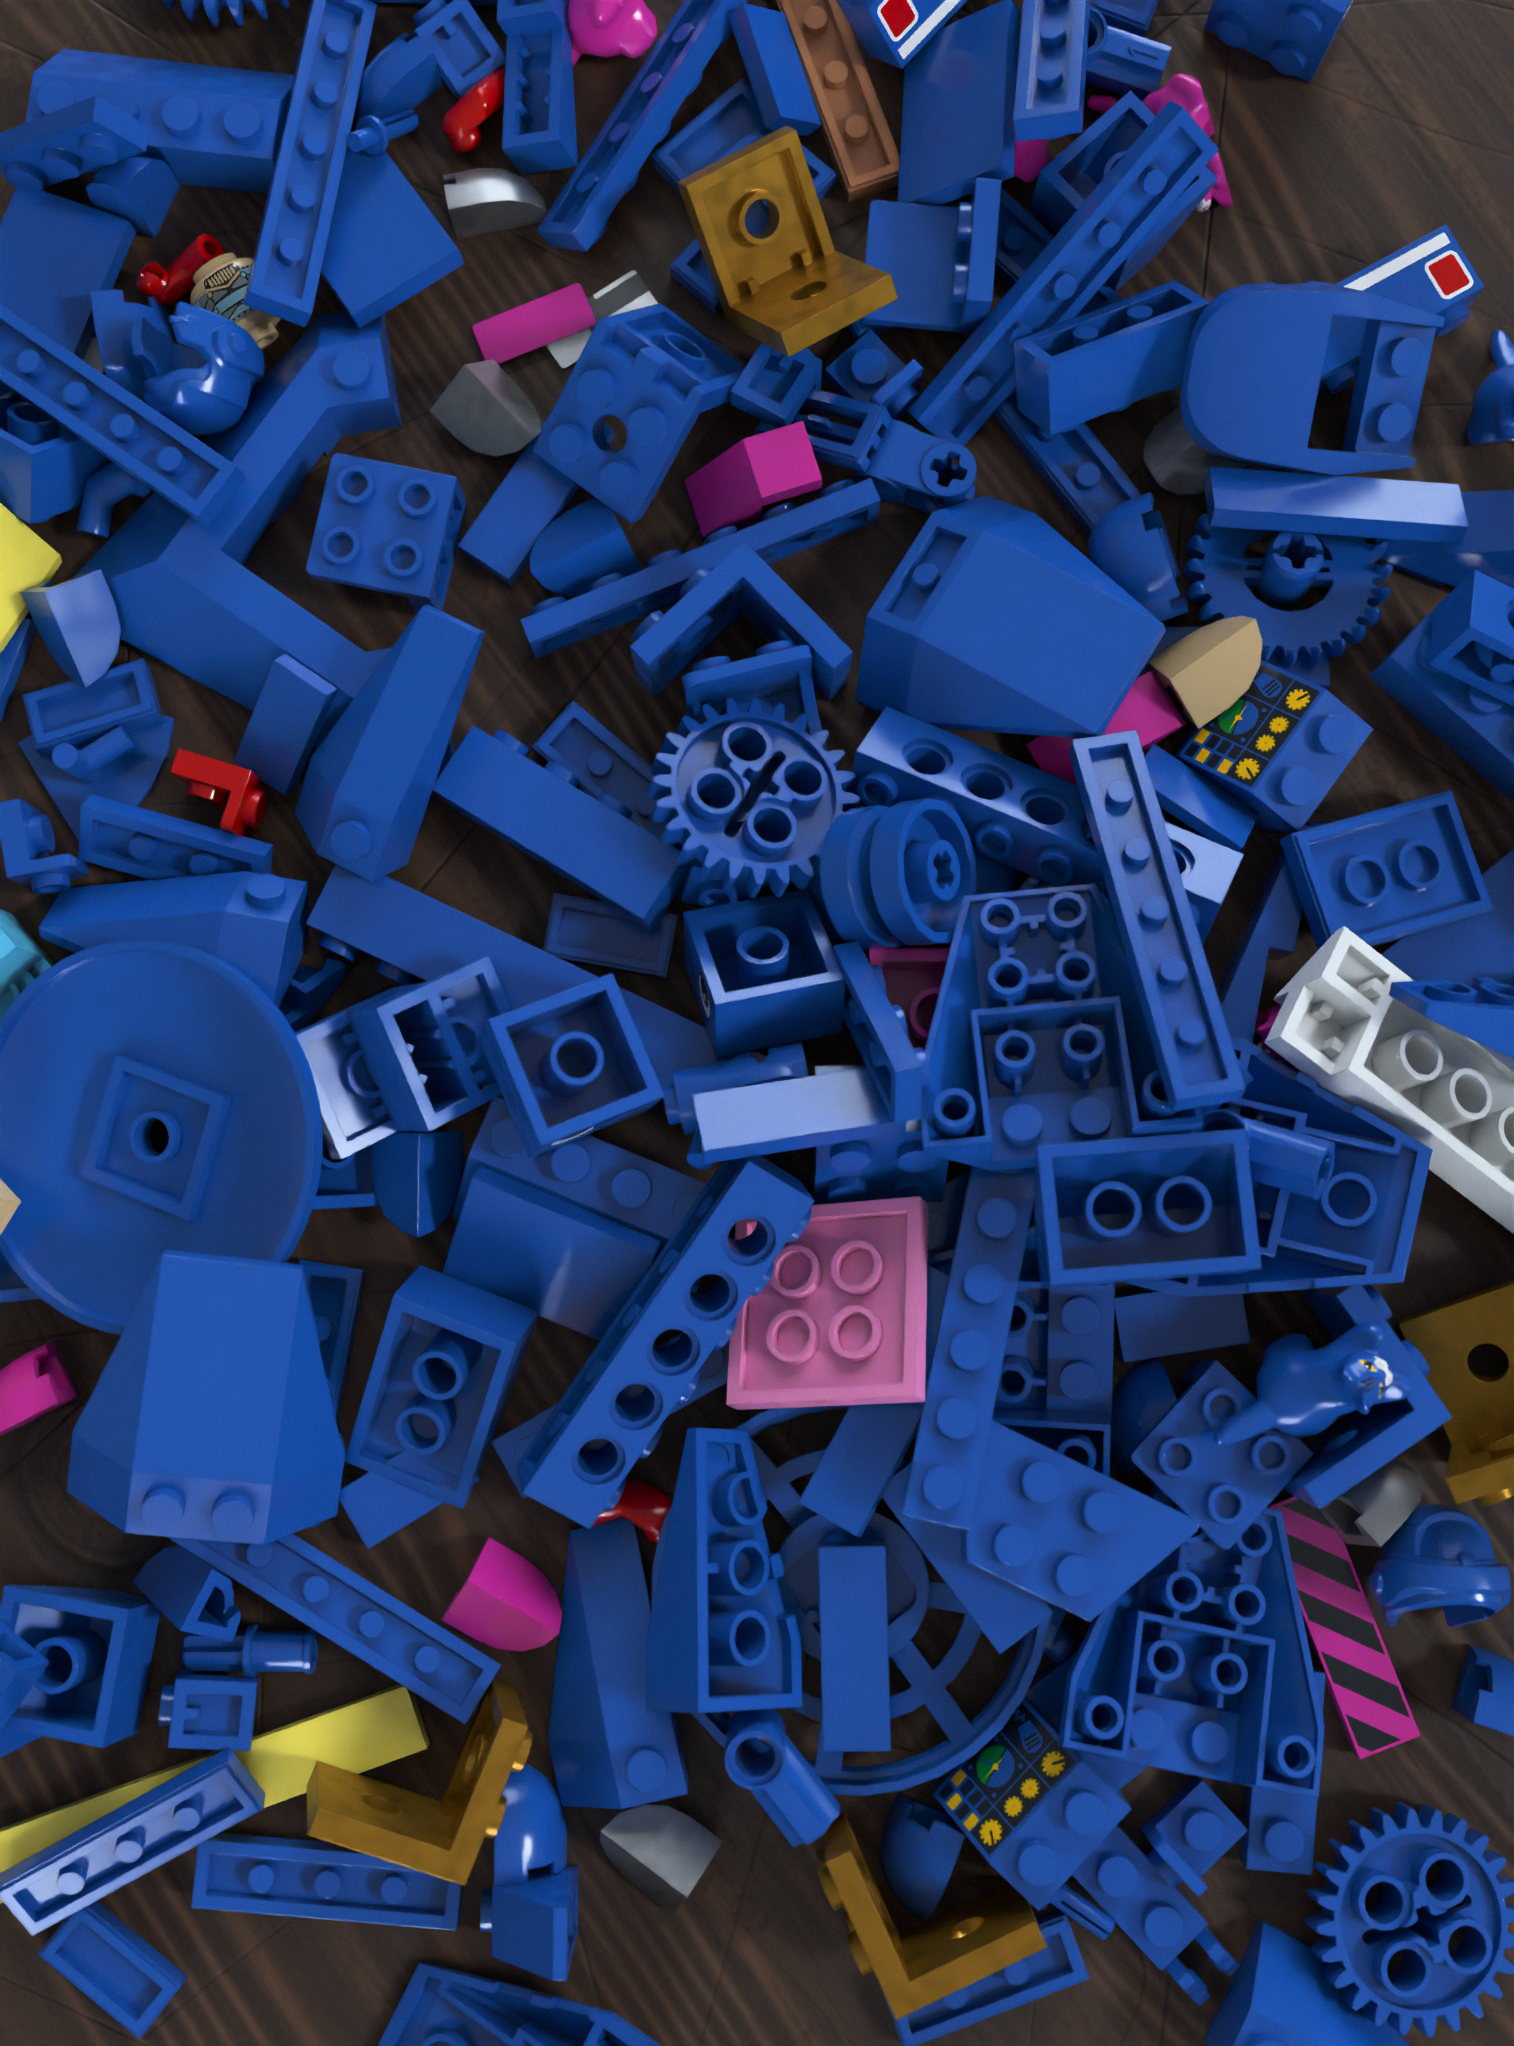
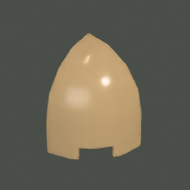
[1147,616,1263,729]

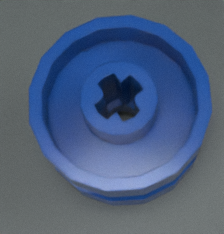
[820,798,977,950]

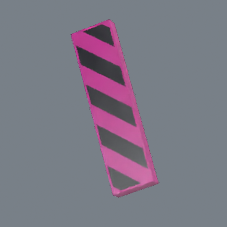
[1266,1494,1421,1759]

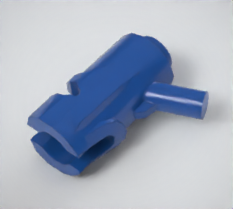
[662,1042,809,1170]

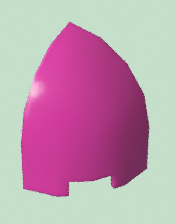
[0,1340,79,1437]
[442,1537,562,1652]

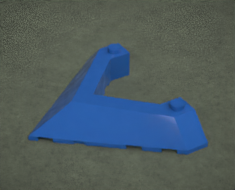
[73,311,455,782]

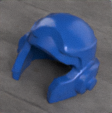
[131,301,265,436]
[1369,1504,1512,1627]

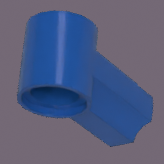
[1085,6,1172,101]
[1190,1109,1336,1200]
[724,1709,840,1848]

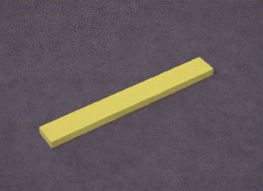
[0,1684,430,1904]

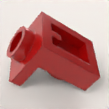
[171,748,268,837]

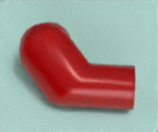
[443,68,505,153]
[136,234,224,306]
[592,1480,672,1543]

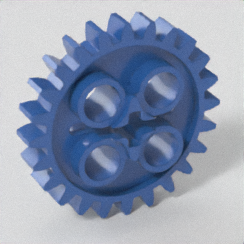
[647,697,860,898]
[1305,1802,1514,2037]

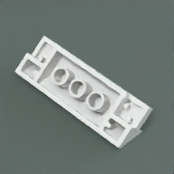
[1264,926,1514,1234]

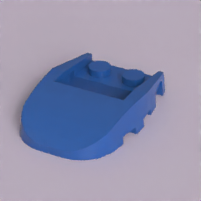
[1180,280,1446,476]

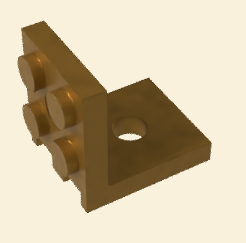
[677,126,898,357]
[1399,1279,1514,1506]
[307,1678,533,1886]
[815,1812,1047,2020]

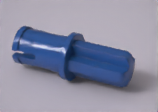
[182,1624,318,1678]

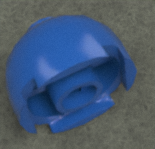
[1088,492,1189,621]

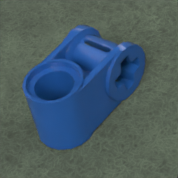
[853,419,977,514]

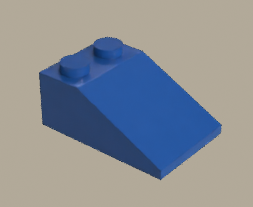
[344,1265,539,1509]

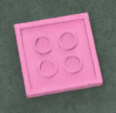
[726,1196,928,1410]

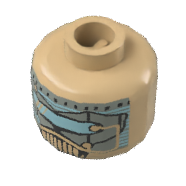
[190,252,281,350]

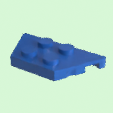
[961,1420,1200,1622]

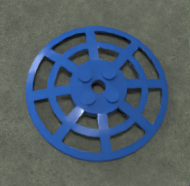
[651,1405,1050,1796]

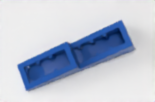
[497,0,578,175]
[1216,825,1314,1043]

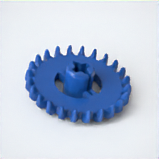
[1183,514,1393,668]

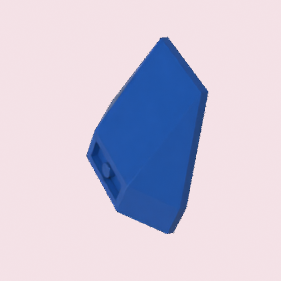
[855,495,1166,738]
[920,883,1203,1171]
[847,1225,1115,1478]
[1058,1486,1325,1798]

